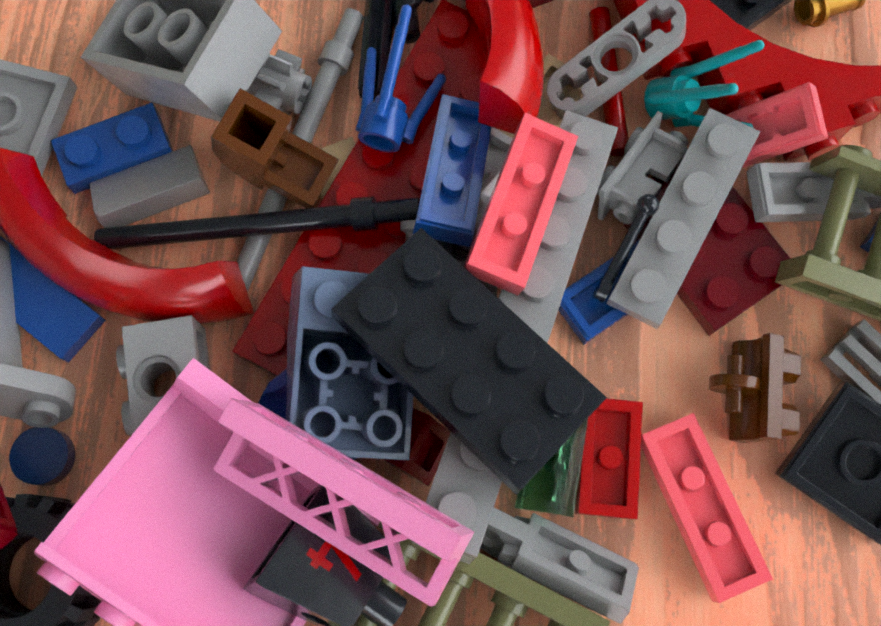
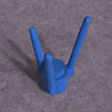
[356,4,446,153]

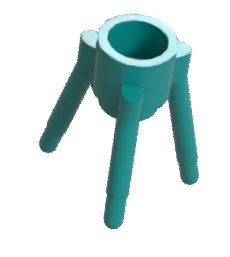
[644,40,765,128]

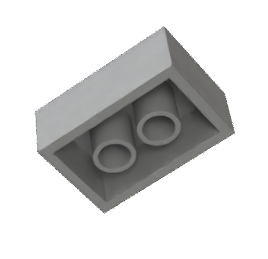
[80,0,282,122]

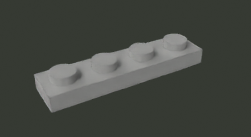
[606,108,761,329]

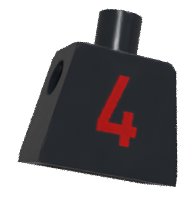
[243,485,407,626]

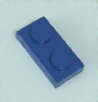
[51,102,173,194]

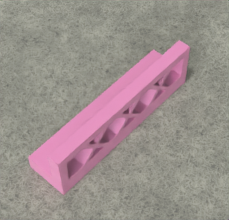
[213,398,474,607]

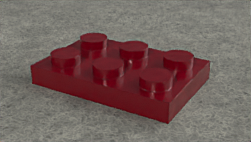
[623,166,791,336]

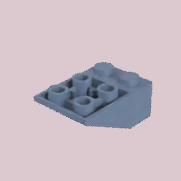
[286,266,414,460]

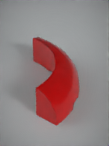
[465,0,544,134]
[0,148,254,324]

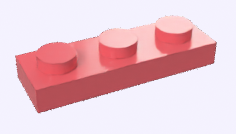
[464,113,578,296]
[641,413,773,603]

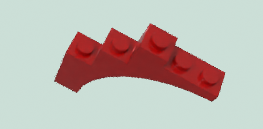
[613,0,881,161]

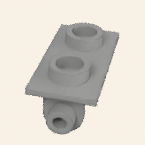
[597,111,688,224]

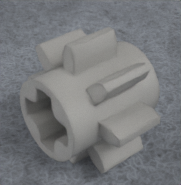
[247,49,312,115]

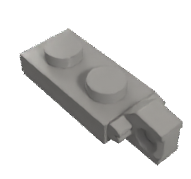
[746,162,881,222]
[480,508,639,624]

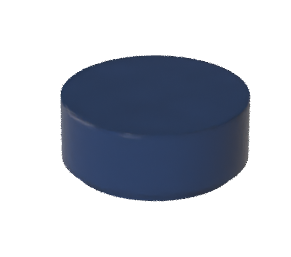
[9,427,76,486]

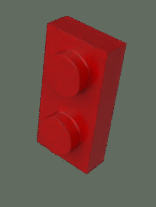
[575,398,643,520]

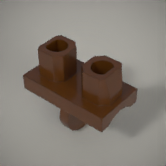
[709,333,801,443]

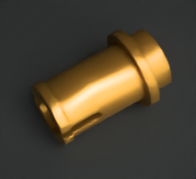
[794,0,866,27]

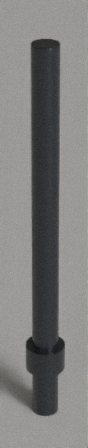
[94,196,420,249]

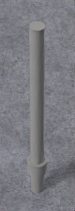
[237,8,364,292]

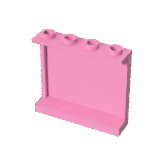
[34,358,380,626]

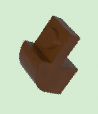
[211,88,339,208]

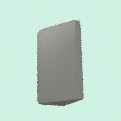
[90,145,210,228]

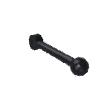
[592,194,659,303]

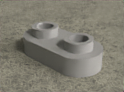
[0,363,76,428]

